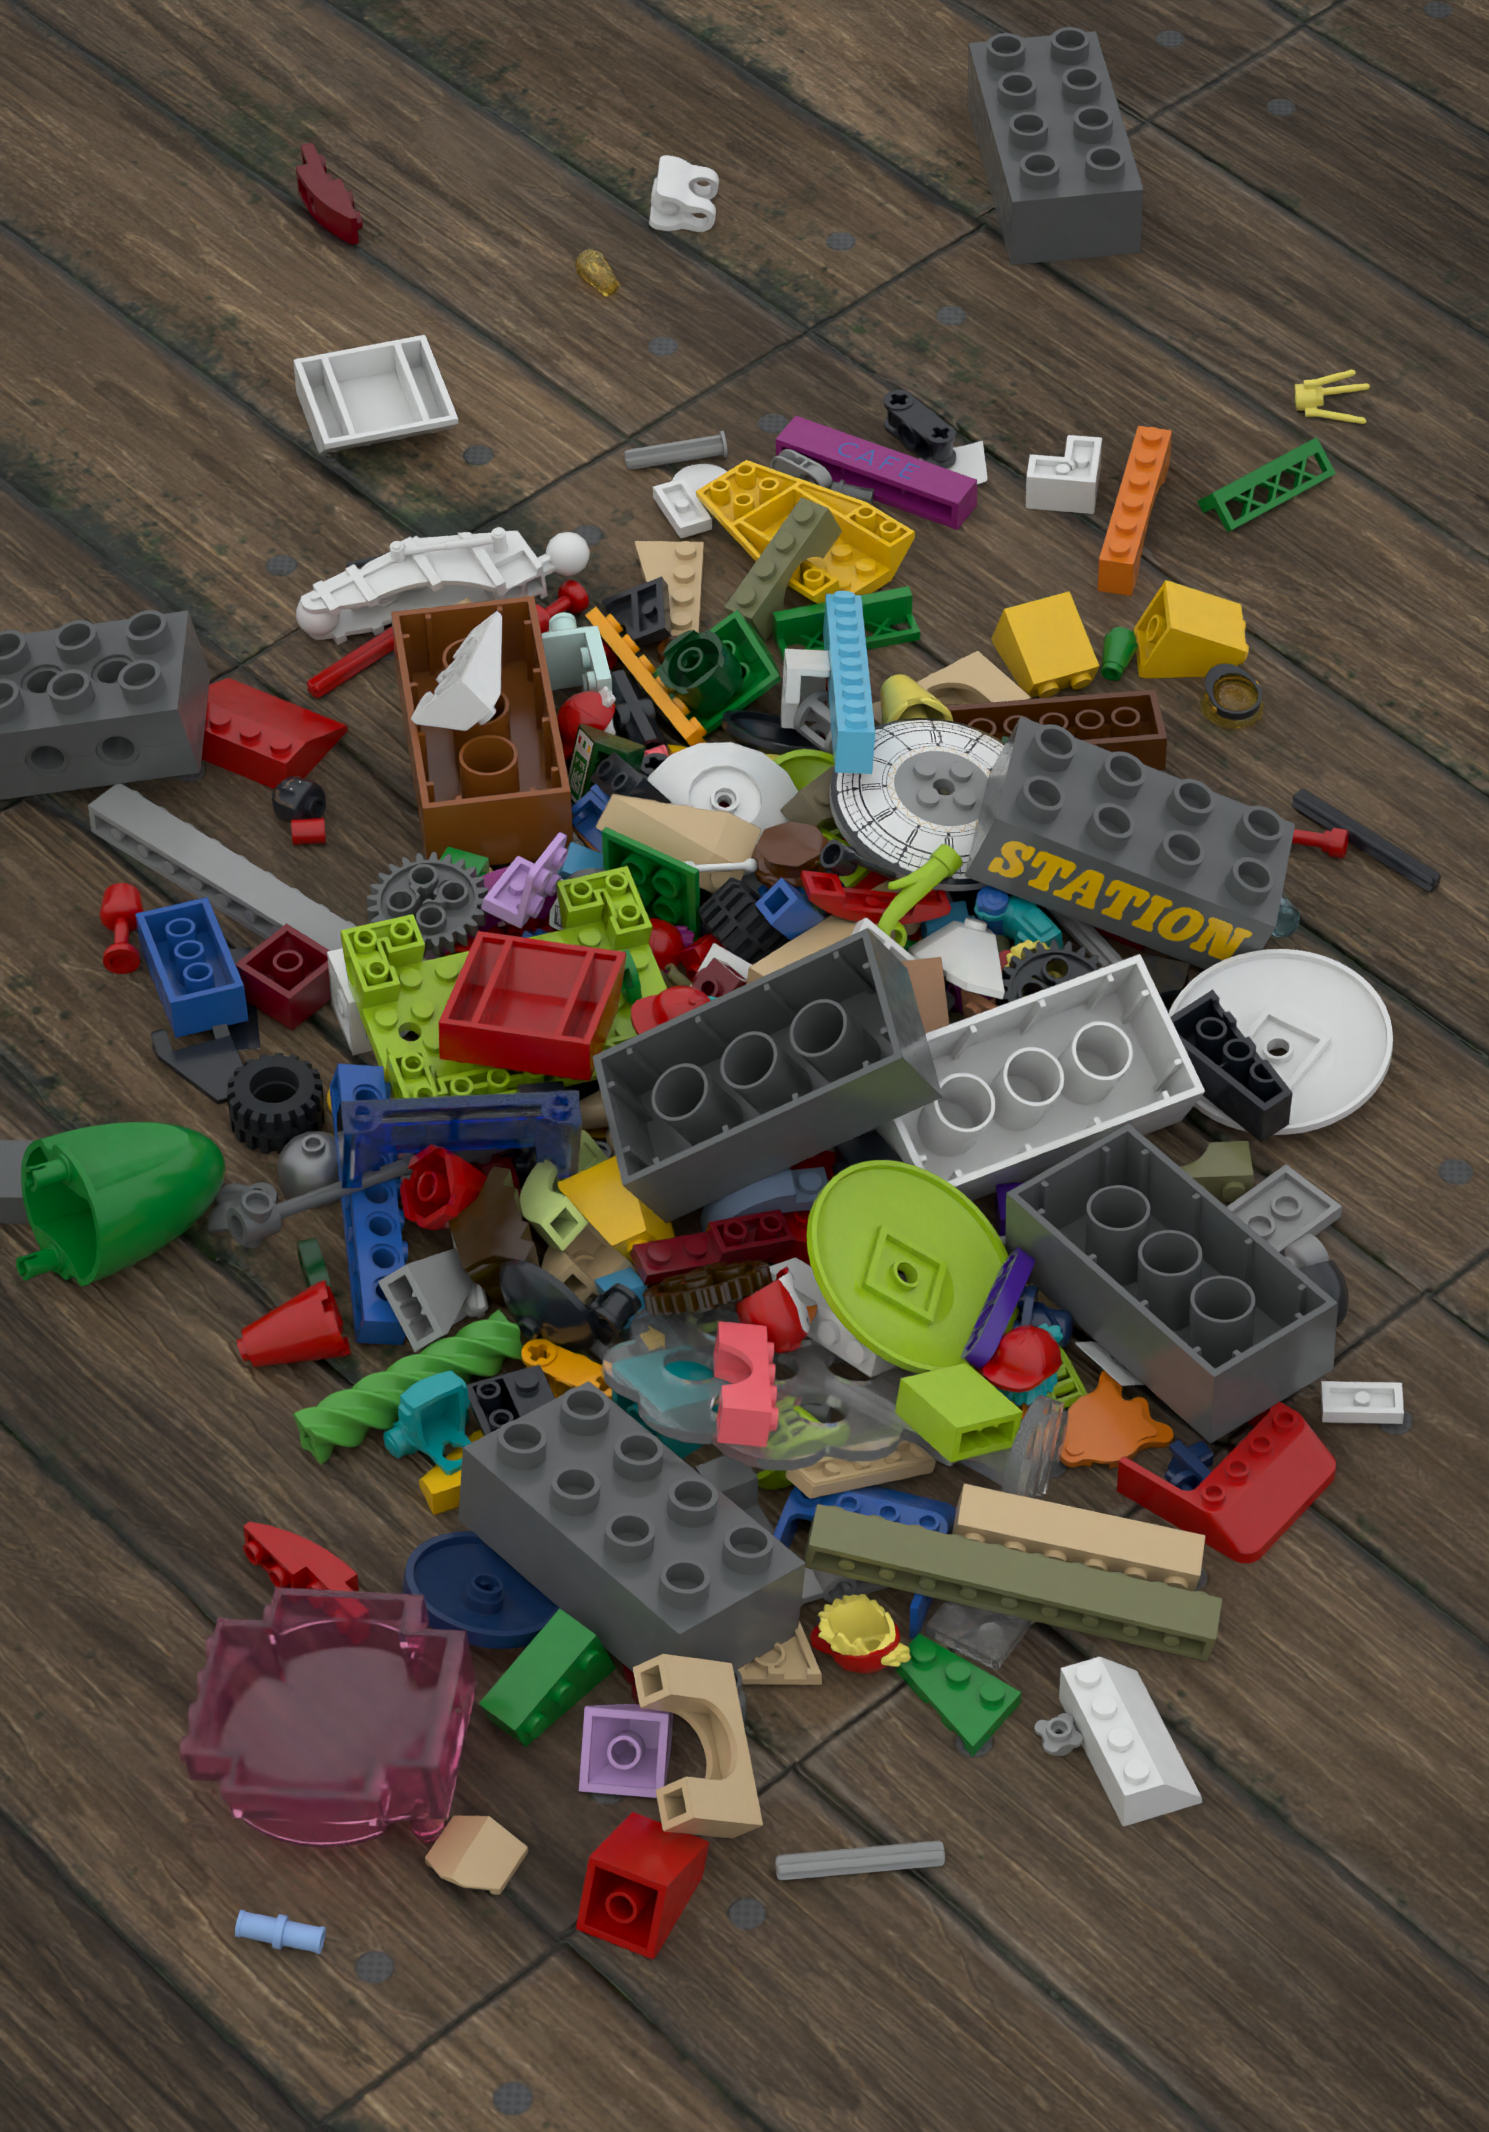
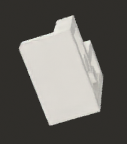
[1026,435,1102,514]
[780,649,831,729]

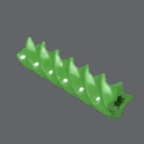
[293,1309,523,1465]

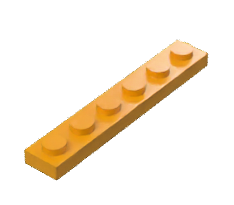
[585,607,707,746]

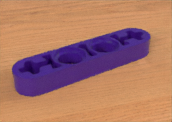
[961,1247,1035,1369]

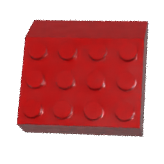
[438,931,626,1081]

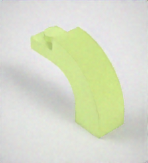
[520,1129,608,1251]

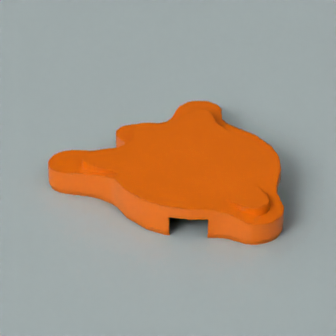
[1058,1370,1174,1469]

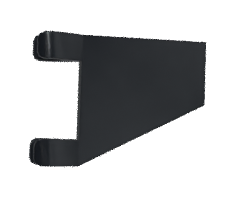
[151,1024,244,1104]

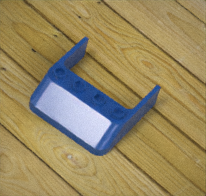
[773,1485,956,1639]

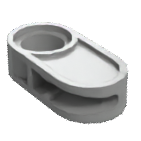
[770,449,833,489]

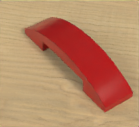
[800,870,951,925]

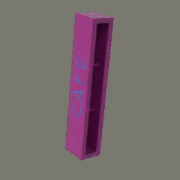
[776,415,977,530]

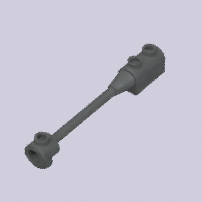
[227,1100,516,1248]

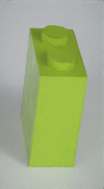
[895,1363,1023,1463]

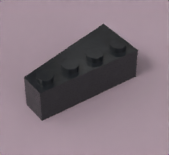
[1170,990,1293,1143]

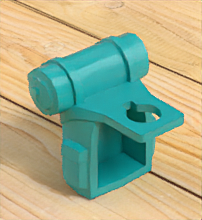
[383,1370,471,1475]

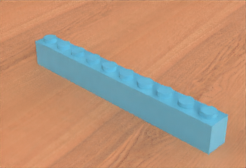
[823,591,875,774]

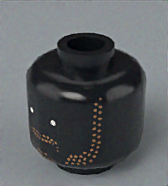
[272,776,326,824]

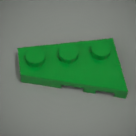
[895,1633,1021,1757]

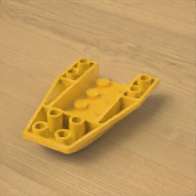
[696,460,915,604]

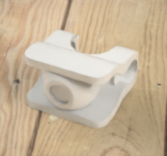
[649,155,719,232]

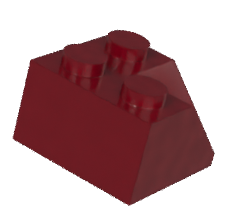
[235,923,331,1030]

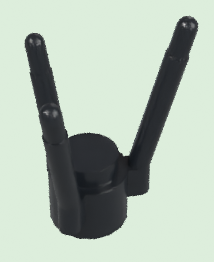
[820,839,896,887]

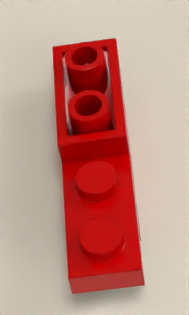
[243,1522,372,1641]

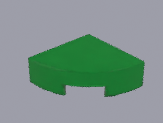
[621,949,642,1005]

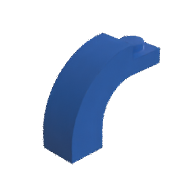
[755,878,827,940]

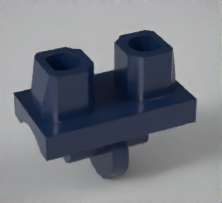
[1164,1440,1213,1491]

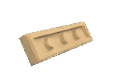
[785,1439,936,1499]

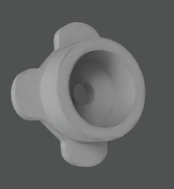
[1035,1713,1083,1756]

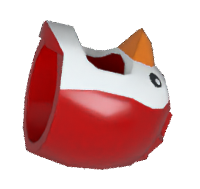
[735,1267,818,1354]

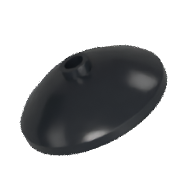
[721,709,826,756]
[499,1260,598,1352]

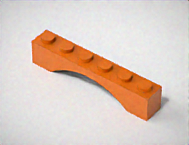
[1098,426,1172,596]

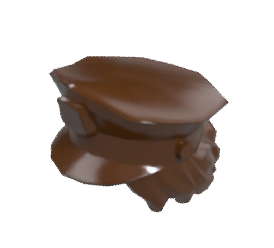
[751,821,829,889]

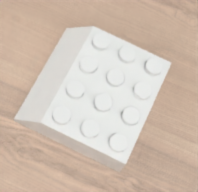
[293,335,459,454]

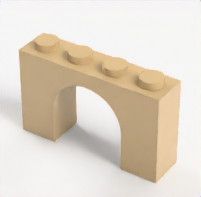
[872,651,1031,727]
[633,1654,763,1839]

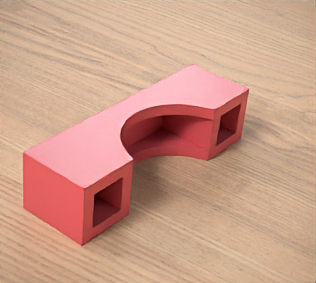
[713,1321,779,1447]

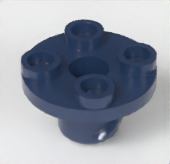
[1013,1285,1073,1348]

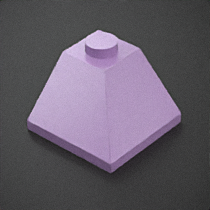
[579,1704,673,1798]

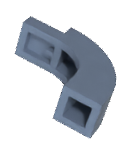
[700,1167,828,1232]

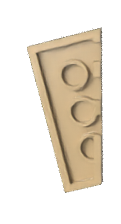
[634,541,704,636]

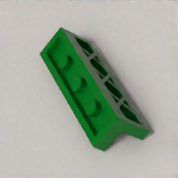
[1197,437,1336,532]
[773,586,920,664]

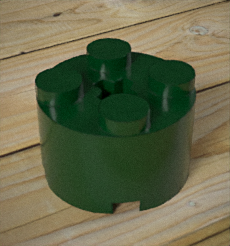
[658,629,744,716]

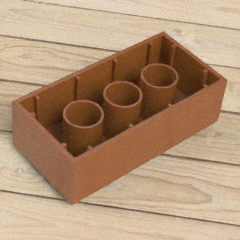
[391,596,573,865]

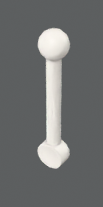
[684,858,758,873]

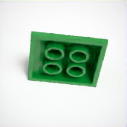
[653,609,783,738]
[602,827,701,942]

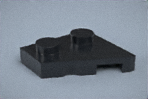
[602,576,672,648]

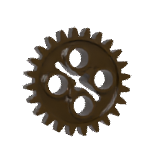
[642,1260,773,1316]

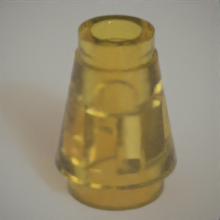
[575,249,619,296]

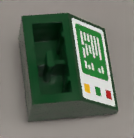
[567,724,646,804]

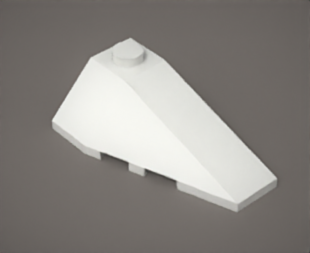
[411,611,502,731]
[908,918,1005,999]

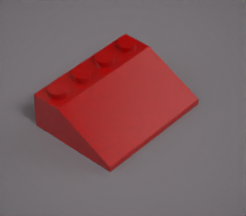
[202,678,348,789]

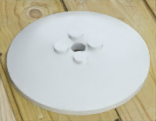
[1168,949,1393,1135]

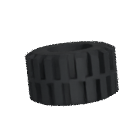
[698,877,791,965]
[227,1053,326,1154]

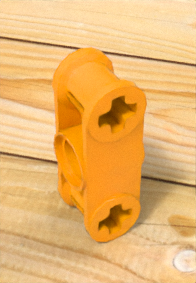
[521,1339,612,1400]

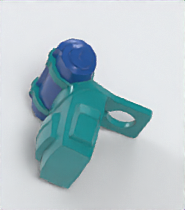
[974,885,1063,949]

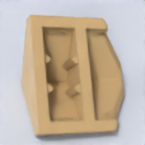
[425,1816,528,1895]

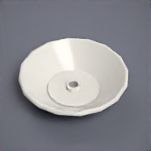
[647,742,798,888]

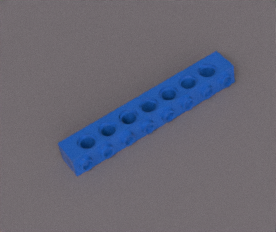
[330,1064,408,1345]

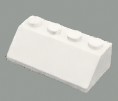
[1059,1657,1202,1827]

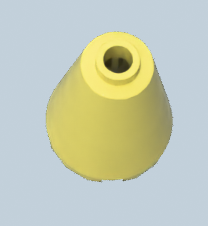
[880,674,953,724]

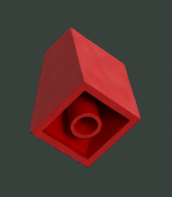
[576,1812,709,1959]

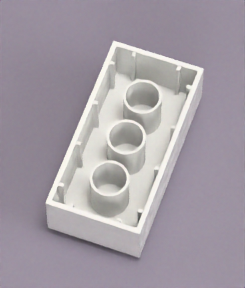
[866,954,1205,1201]

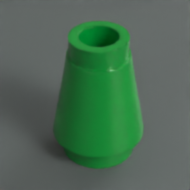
[1101,627,1138,681]

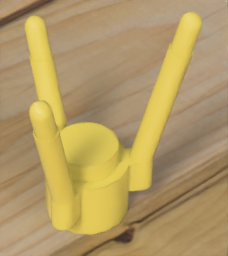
[1294,370,1370,424]

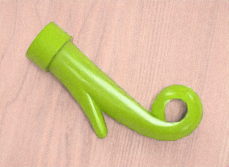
[878,844,963,948]

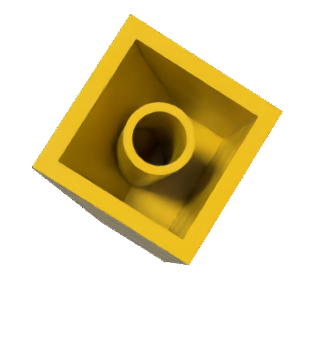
[1134,580,1249,678]
[991,591,1099,698]
[557,1156,675,1265]

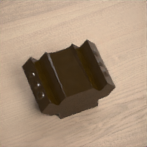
[448,1166,539,1308]

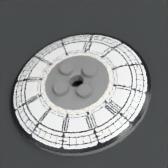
[829,718,1005,891]

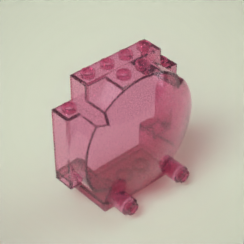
[180,1587,477,1848]

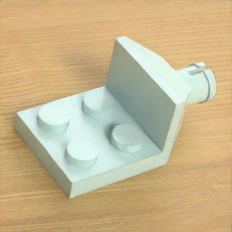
[541,613,613,722]

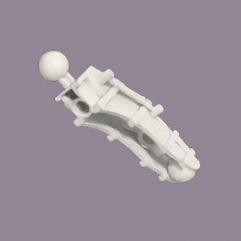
[296,527,590,645]

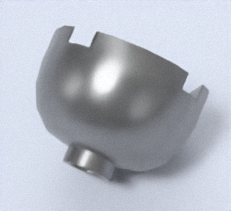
[277,1131,341,1208]

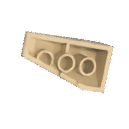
[595,794,761,894]

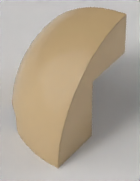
[541,1208,649,1305]

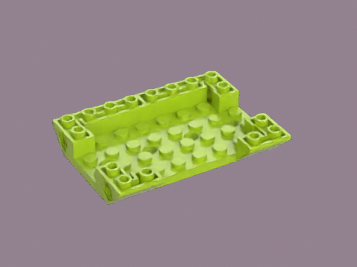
[340,866,667,1123]

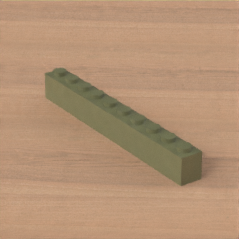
[804,1504,1222,1661]

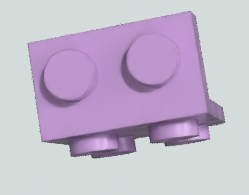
[481,832,569,929]

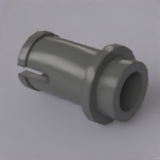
[831,479,875,505]

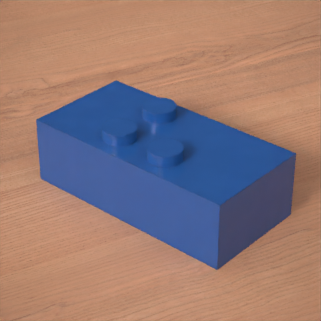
[135,897,248,1038]

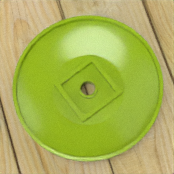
[807,1160,1018,1374]

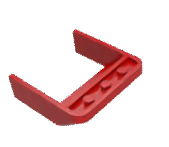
[1117,1402,1336,1564]

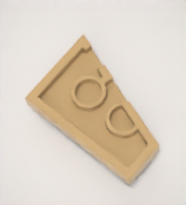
[737,1621,822,1685]

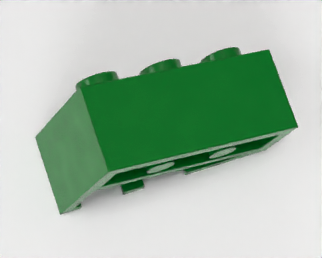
[479,1609,616,1747]

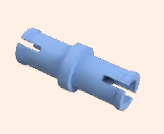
[235,1910,326,1954]

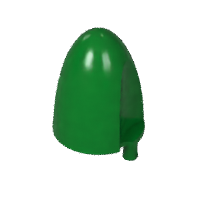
[16,1122,226,1286]

